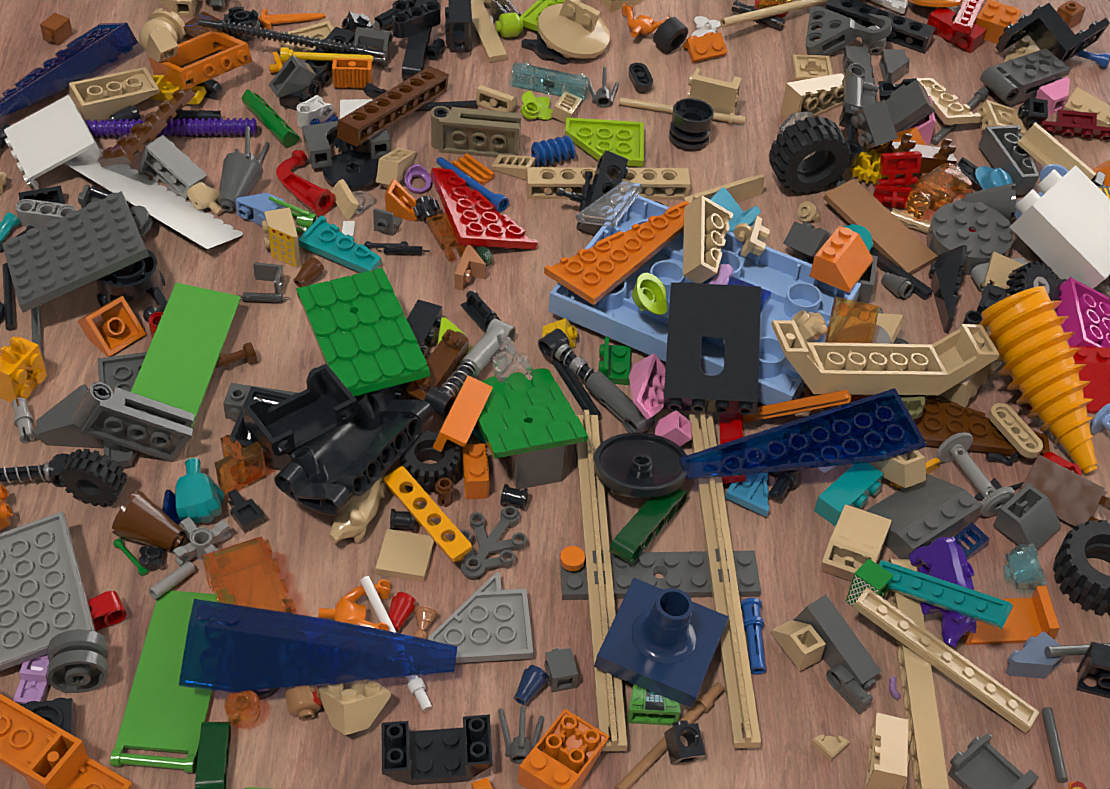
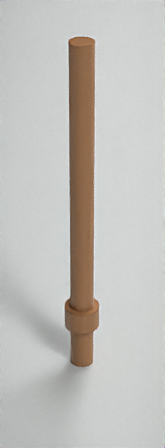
[615,682,724,789]

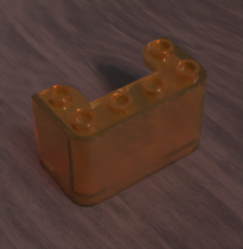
[202,536,298,657]

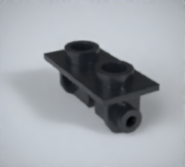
[460,290,501,332]

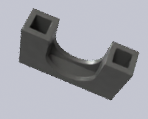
[302,121,391,169]

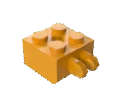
[0,336,47,406]

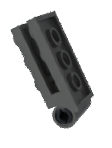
[980,48,1071,106]
[72,382,194,462]

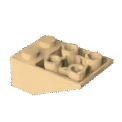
[821,504,892,581]

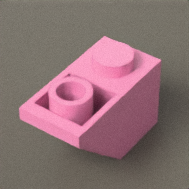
[1036,77,1070,115]

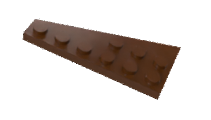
[97,88,195,167]
[909,395,1050,458]

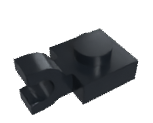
[227,489,265,532]

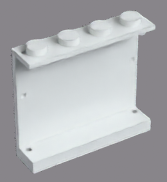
[4,95,103,190]

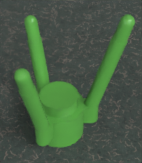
[268,196,317,233]

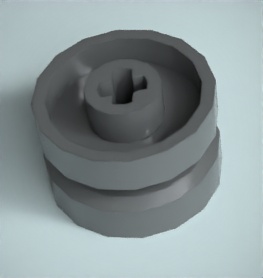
[47,629,108,693]

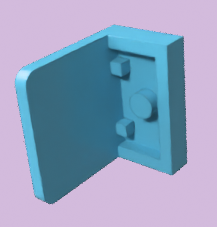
[710,187,761,233]

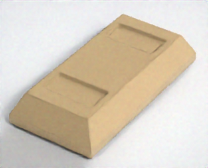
[331,179,360,221]

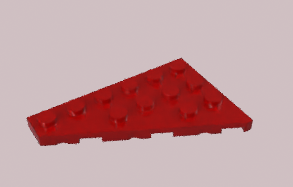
[430,168,538,249]

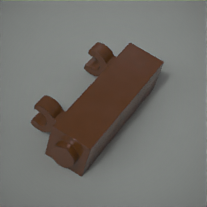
[883,133,957,176]
[405,329,469,400]

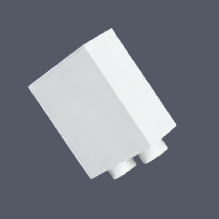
[1010,165,1110,289]

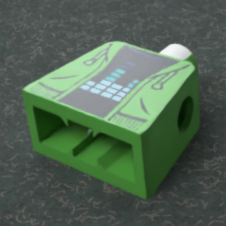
[627,684,680,726]

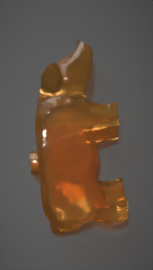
[905,163,973,219]

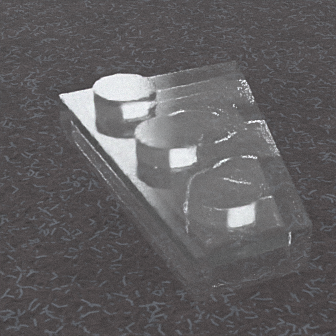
[576,182,642,227]

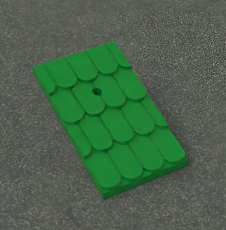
[296,268,430,396]
[460,368,588,489]

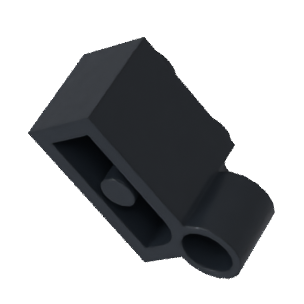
[963,283,1007,325]

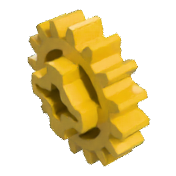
[849,149,886,184]

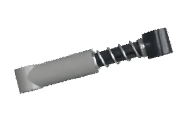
[424,319,516,416]
[0,453,70,487]

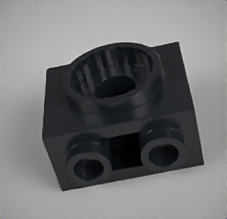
[19,698,77,737]

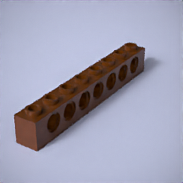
[337,66,449,147]

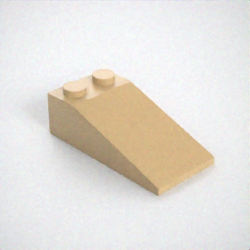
[69,67,160,122]

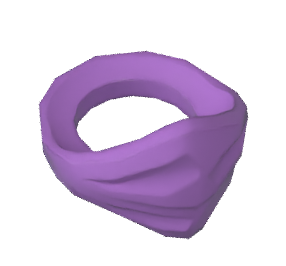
[405,164,431,194]

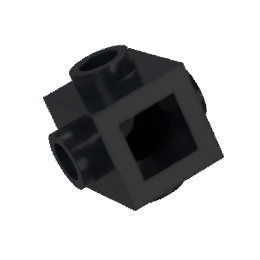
[1018,97,1048,128]

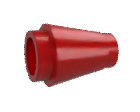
[388,592,416,632]

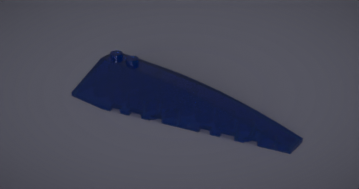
[679,388,927,480]
[179,599,457,694]

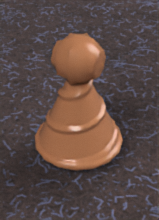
[414,605,439,643]

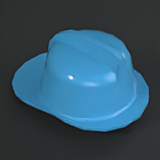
[975,166,1013,190]

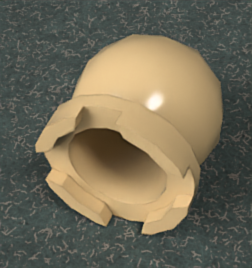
[139,8,186,51]

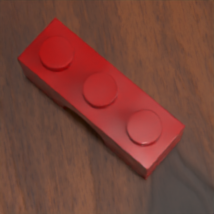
[927,7,987,53]

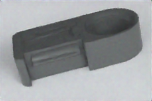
[826,664,873,714]

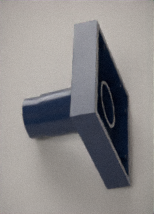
[594,578,729,708]

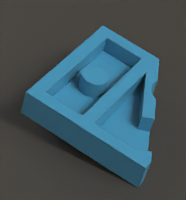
[725,461,769,517]

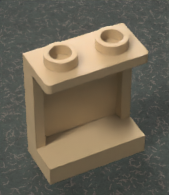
[686,68,742,114]

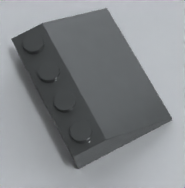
[866,473,982,560]

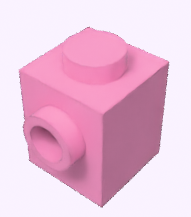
[655,411,692,446]

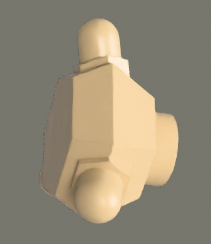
[791,310,828,342]

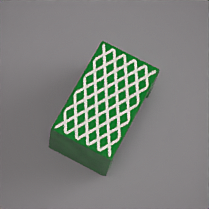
[845,559,894,606]

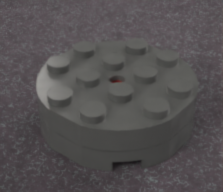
[926,200,1014,275]

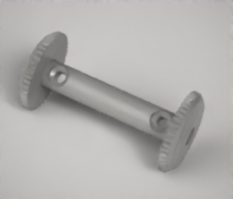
[937,433,1015,517]

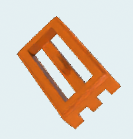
[452,153,494,185]

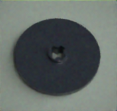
[323,151,379,189]

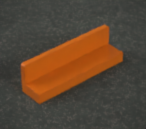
[433,376,492,452]

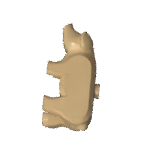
[329,472,387,544]

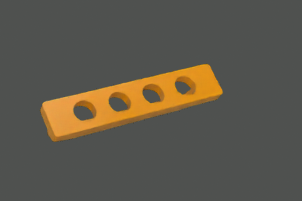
[384,466,472,562]

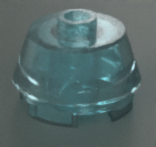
[1003,543,1047,590]

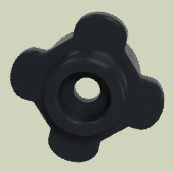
[138,546,164,570]

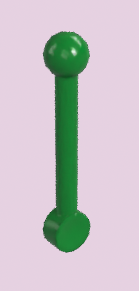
[113,539,148,576]

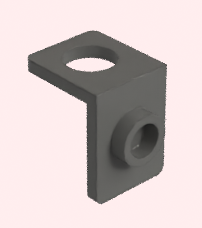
[373,208,402,236]
[253,262,284,294]

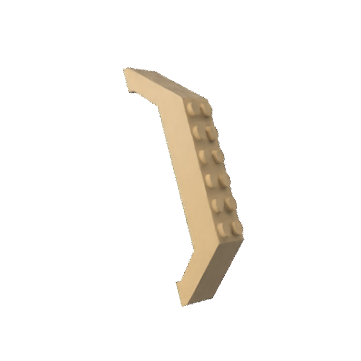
[771,320,1000,395]

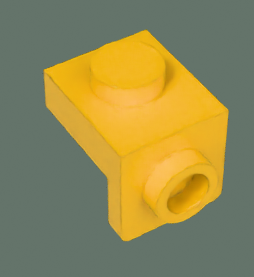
[542,318,578,348]

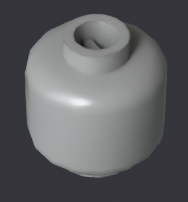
[861,26,887,55]

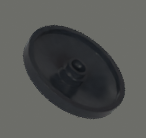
[594,432,689,497]

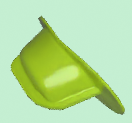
[632,273,667,315]

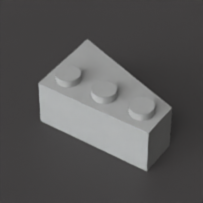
[139,135,207,199]

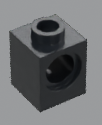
[664,720,705,764]

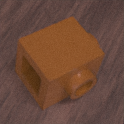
[1057,0,1086,28]
[40,13,73,46]

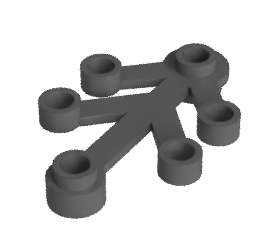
[460,506,527,580]

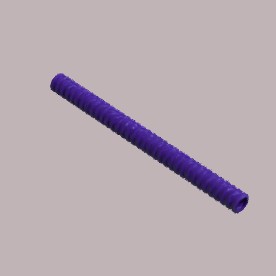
[84,118,257,138]

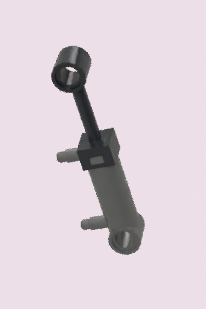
[839,63,879,168]

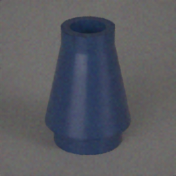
[513,665,547,706]

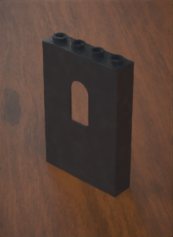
[663,282,761,415]

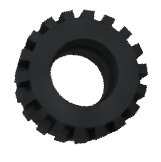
[400,430,460,494]

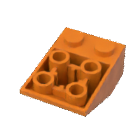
[517,709,610,789]

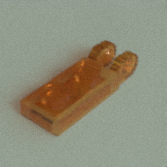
[426,212,465,261]

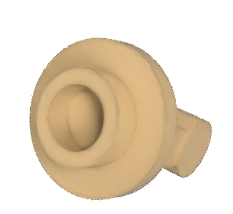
[797,201,821,222]

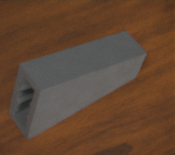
[794,595,881,690]

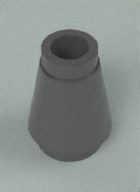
[881,272,914,298]

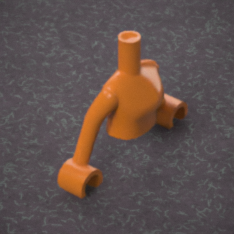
[622,3,670,37]

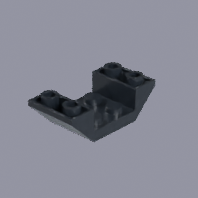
[381,714,493,785]

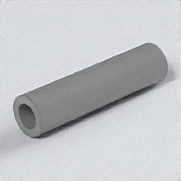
[149,561,195,600]

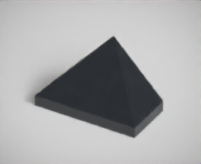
[18,185,65,204]

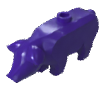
[909,536,977,648]

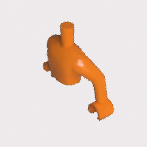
[318,579,391,643]

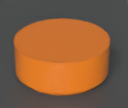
[560,546,585,571]

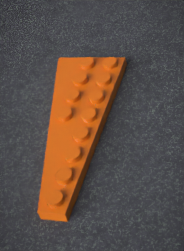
[544,201,690,305]

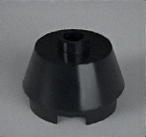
[223,7,260,42]

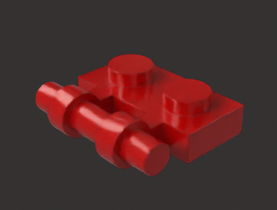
[877,151,922,187]

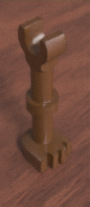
[215,342,258,369]

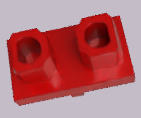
[873,185,912,209]

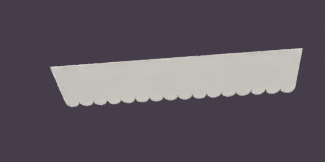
[64,148,243,249]

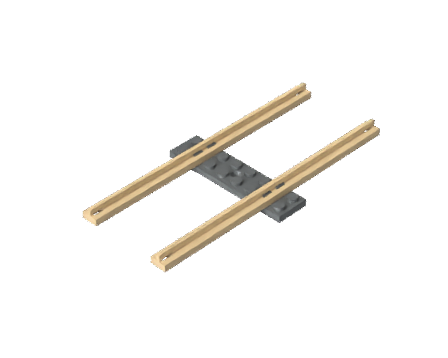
[559,410,761,751]

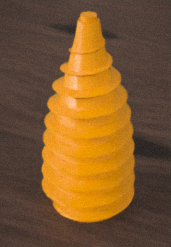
[978,286,1098,474]

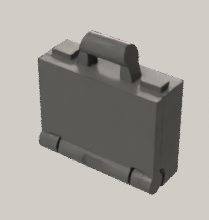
[885,79,935,133]

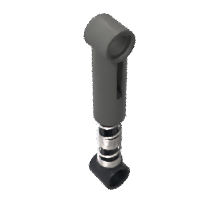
[538,328,655,433]

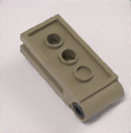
[431,106,522,158]

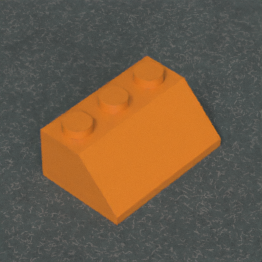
[809,226,873,293]

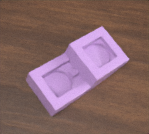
[13,654,49,704]

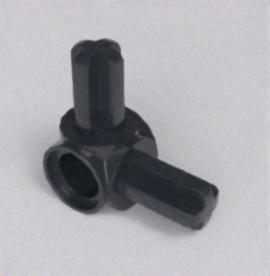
[756,457,800,501]

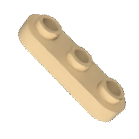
[989,403,1043,458]

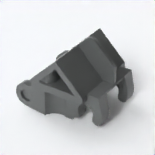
[354,20,394,66]

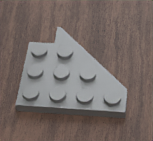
[428,572,533,665]

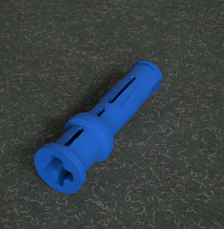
[740,598,766,675]

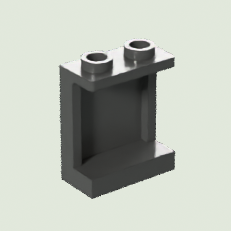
[948,733,1039,789]

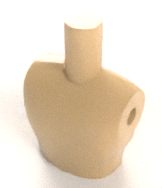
[187,182,223,216]

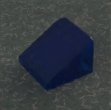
[162,490,181,524]

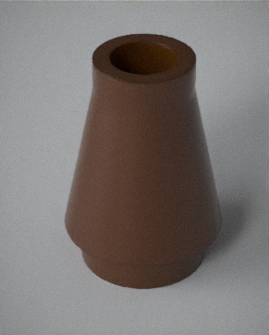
[293,257,324,288]

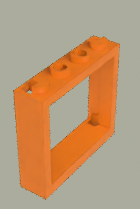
[148,29,252,89]

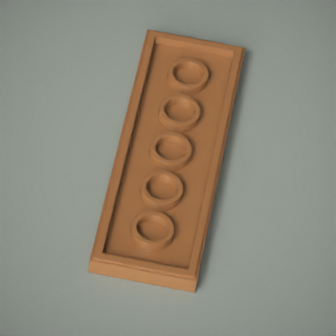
[823,179,937,274]

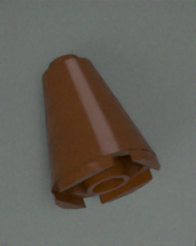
[112,490,185,551]

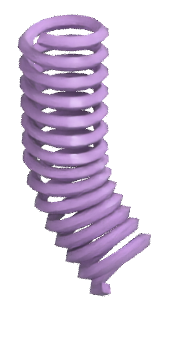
[889,675,901,700]

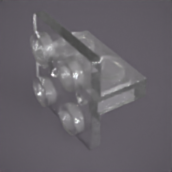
[492,334,533,383]

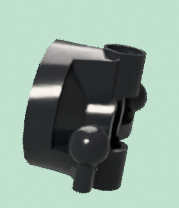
[97,248,168,323]

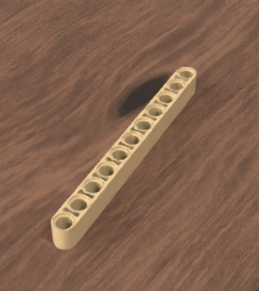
[888,559,949,789]

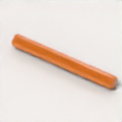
[742,390,851,423]

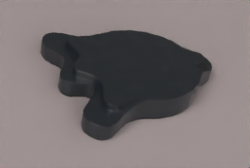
[521,33,570,65]

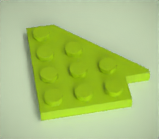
[565,117,644,167]

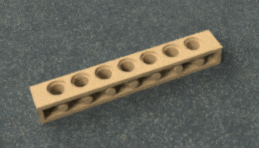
[526,167,690,199]

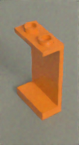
[962,586,1060,645]

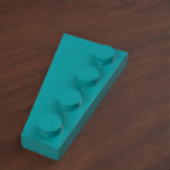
[298,215,381,273]

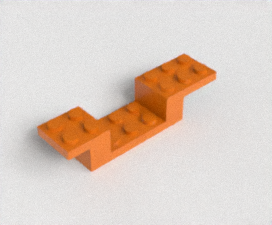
[0,694,134,789]

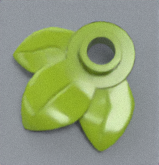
[521,91,553,120]

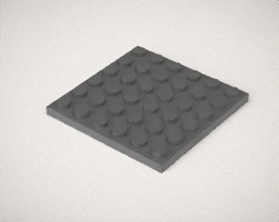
[2,191,149,313]

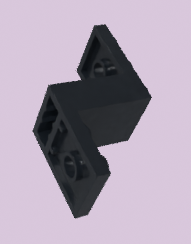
[995,3,1110,62]

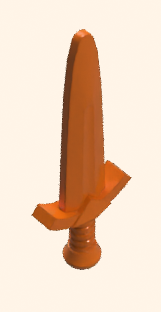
[258,9,325,31]

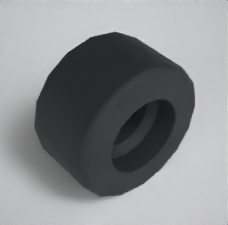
[653,17,688,53]

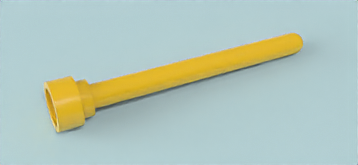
[280,47,374,63]

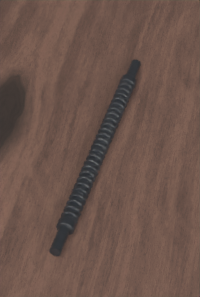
[198,18,385,59]

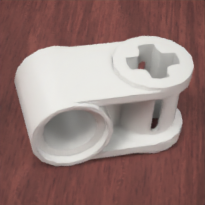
[297,95,334,128]

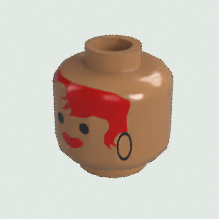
[285,678,322,720]

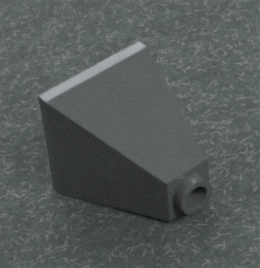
[34,384,104,449]

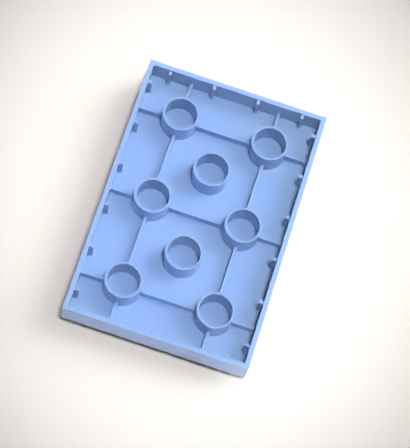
[549,192,861,405]

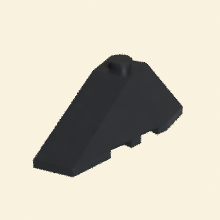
[928,245,968,334]

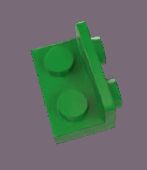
[598,336,630,385]

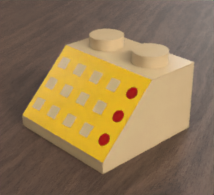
[261,207,301,268]

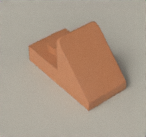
[455,245,486,290]

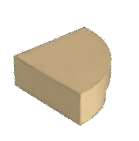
[811,735,850,762]

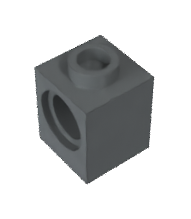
[544,648,578,692]

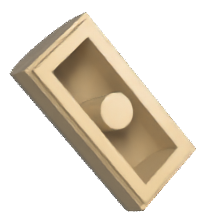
[476,85,517,113]

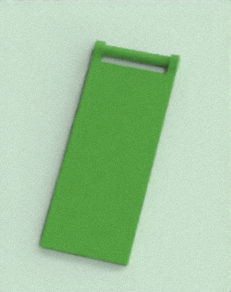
[131,283,240,428]
[110,590,235,773]

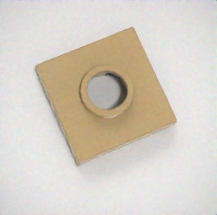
[792,54,833,81]

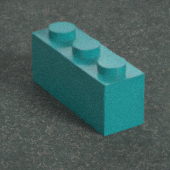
[814,458,884,527]

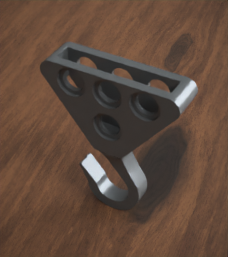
[806,6,892,56]

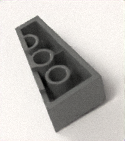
[978,125,1039,195]

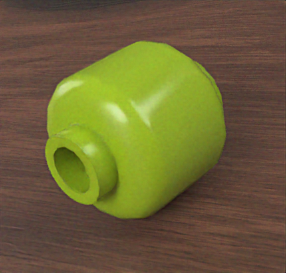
[495,13,523,38]

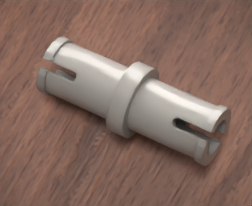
[12,398,36,443]

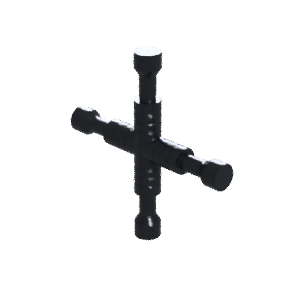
[556,171,593,230]

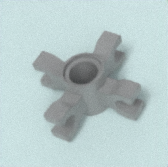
[173,517,231,570]

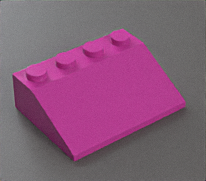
[1056,277,1110,348]

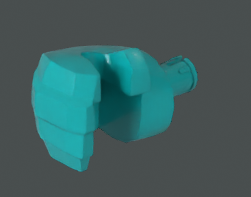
[175,458,224,524]

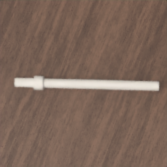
[360,576,432,712]

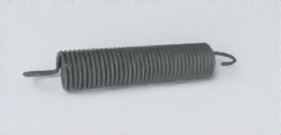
[238,292,291,303]

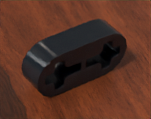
[186,79,222,100]

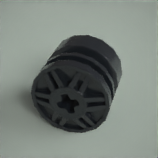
[669,98,714,150]

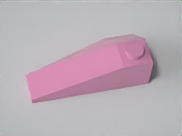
[629,353,666,419]

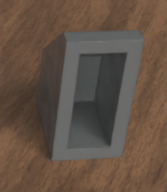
[879,49,910,84]
[269,55,316,97]

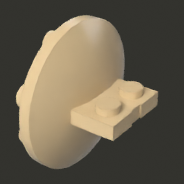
[537,0,610,59]

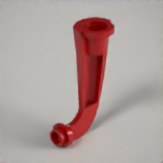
[276,150,335,216]

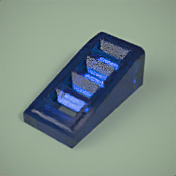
[954,522,990,560]

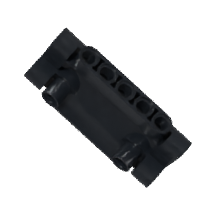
[274,388,434,516]

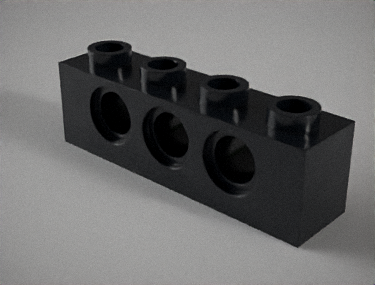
[579,150,629,235]

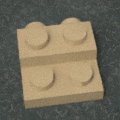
[977,100,1027,135]

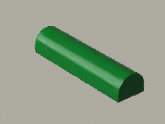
[242,89,300,147]

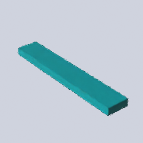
[879,560,1013,629]

